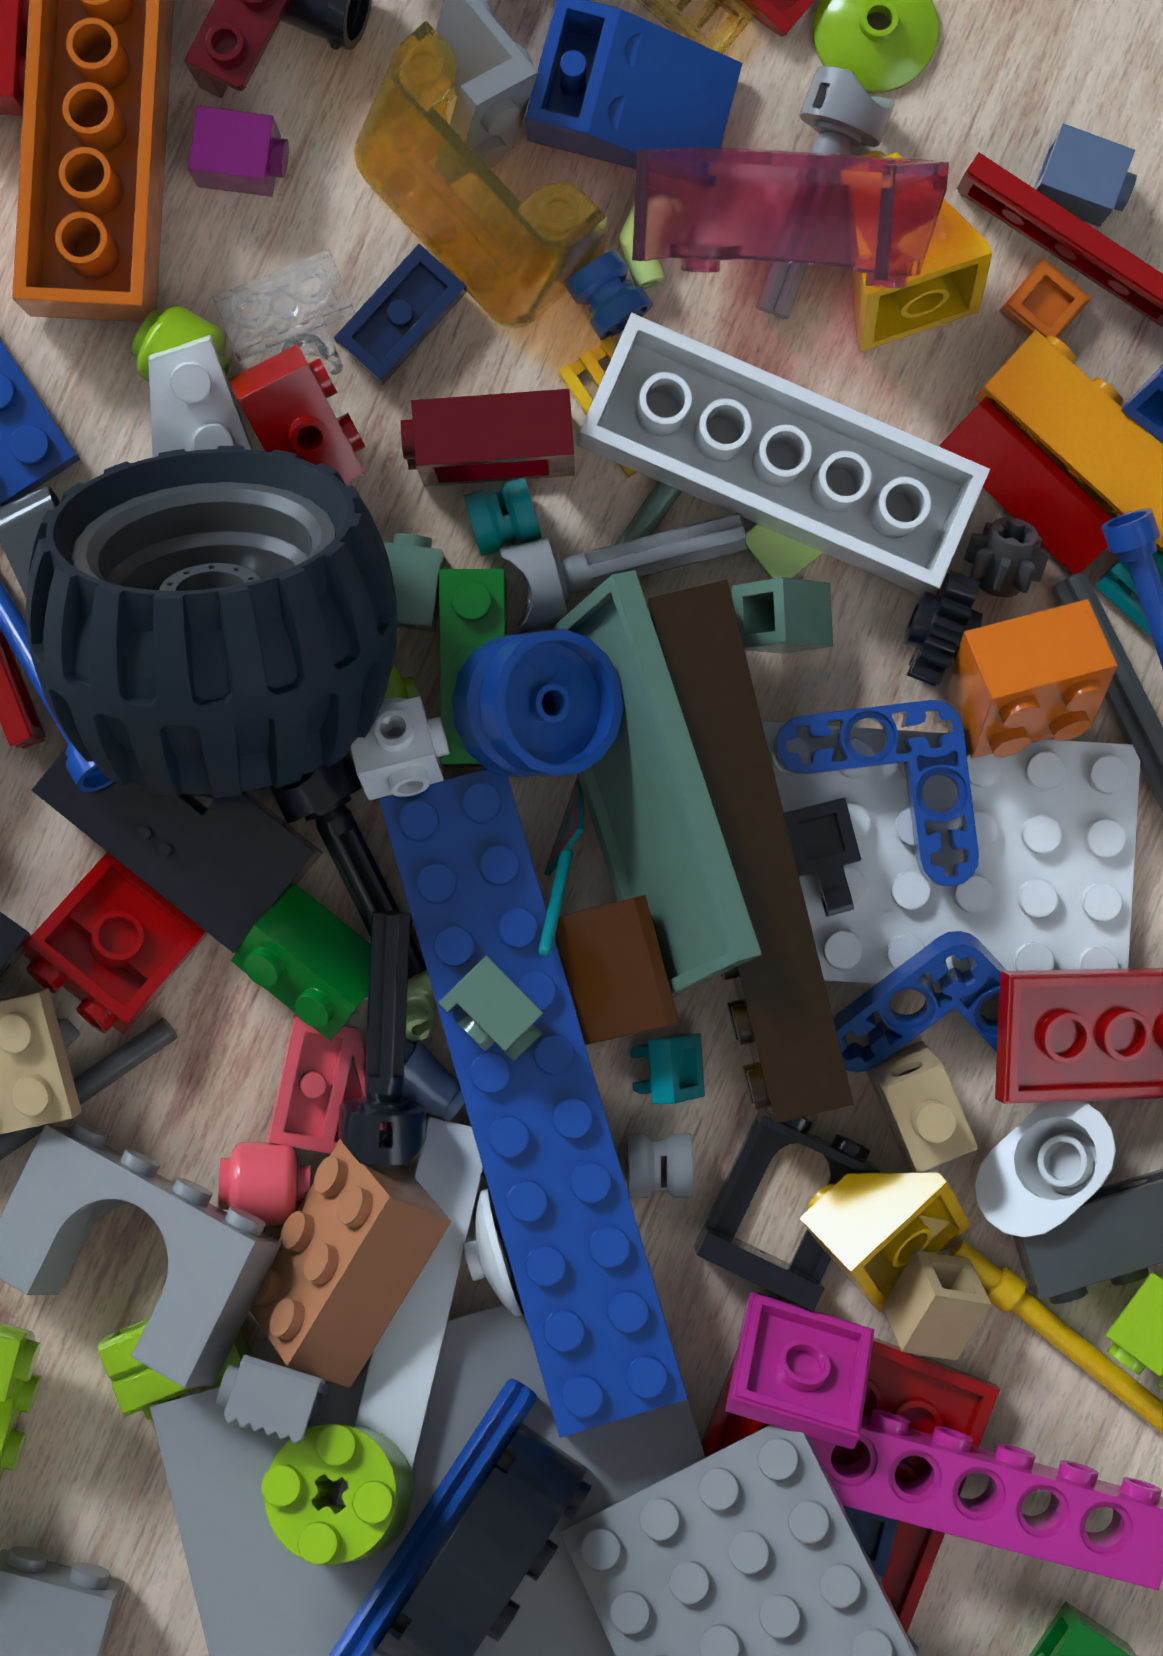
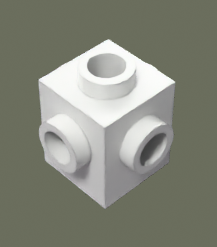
[351,696,450,801]

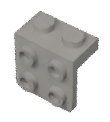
[430,0,538,181]

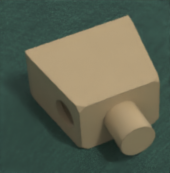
[867,1041,978,1173]

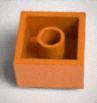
[946,599,1118,759]

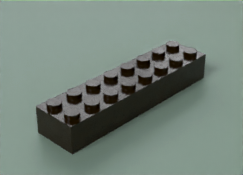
[647,580,854,1124]

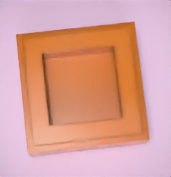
[999,258,1092,338]

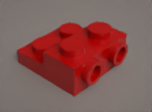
[24,852,208,1035]

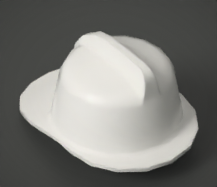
[975,1101,1116,1238]

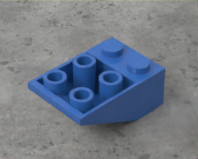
[525,0,742,188]

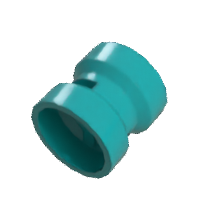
[463,477,542,557]

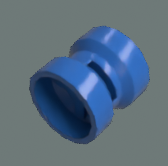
[565,250,653,340]

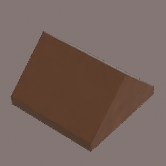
[555,895,679,1045]

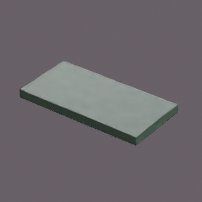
[550,570,762,998]

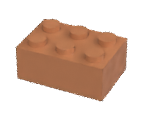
[250,1139,452,1388]

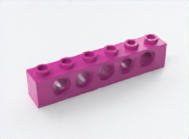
[809,1410,1163,1591]

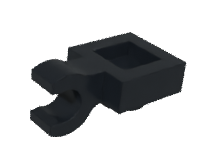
[784,797,861,917]

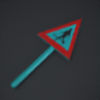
[538,776,584,957]

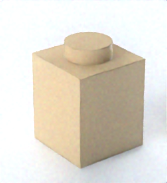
[883,1250,992,1360]

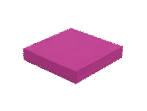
[725,1292,875,1450]

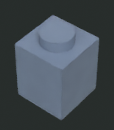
[1034,123,1137,227]

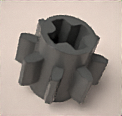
[964,517,1049,597]

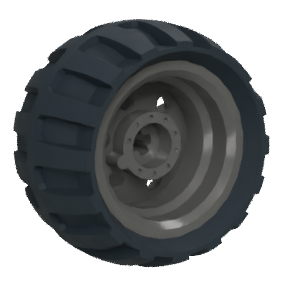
[26,446,398,798]

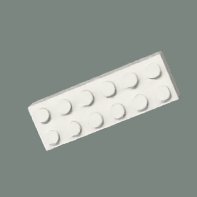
[577,312,990,595]

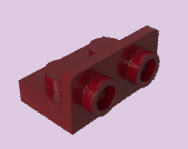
[184,0,291,98]

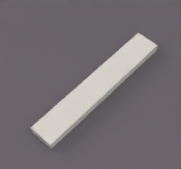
[336,1117,483,1505]

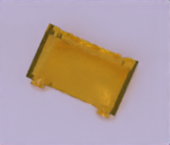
[354,21,607,328]

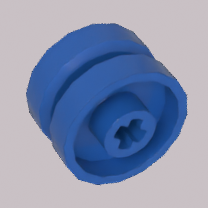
[452,629,624,777]

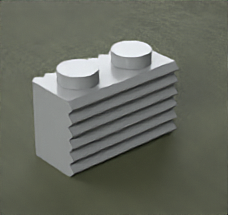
[216,1354,329,1444]

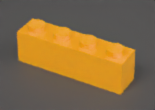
[974,330,1163,556]

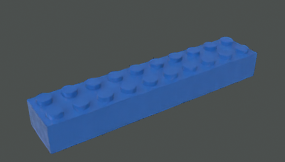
[379,769,687,1438]

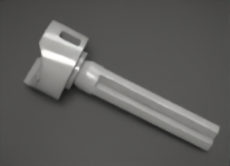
[756,66,894,319]
[499,513,747,633]

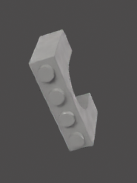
[0,1120,282,1388]

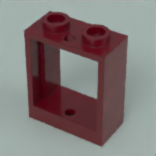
[401,389,575,487]

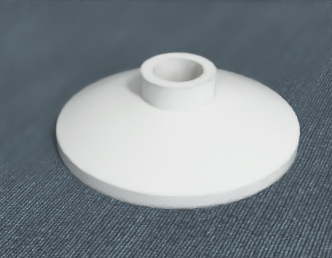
[463,1188,524,1317]

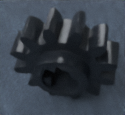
[903,570,983,686]

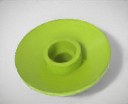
[813,0,939,93]

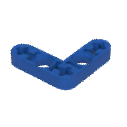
[774,700,979,886]
[833,931,1007,1072]

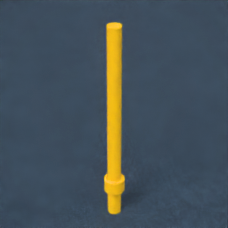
[948,1239,1163,1435]

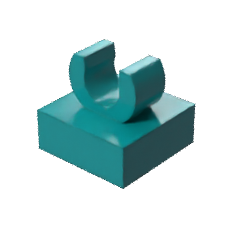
[630,1033,705,1104]

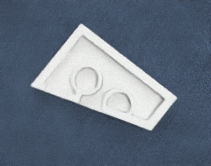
[148,335,253,457]

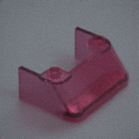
[632,147,949,288]

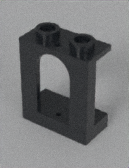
[694,1110,881,1312]

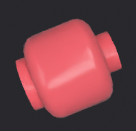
[218,1142,311,1227]

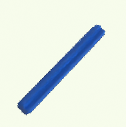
[329,1378,537,1656]

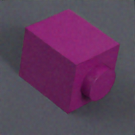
[188,106,289,197]

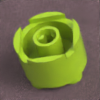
[262,1424,413,1565]

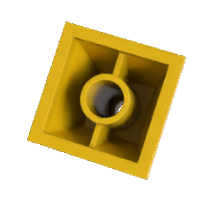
[846,151,993,352]

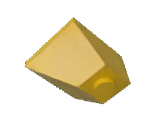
[800,1173,971,1312]

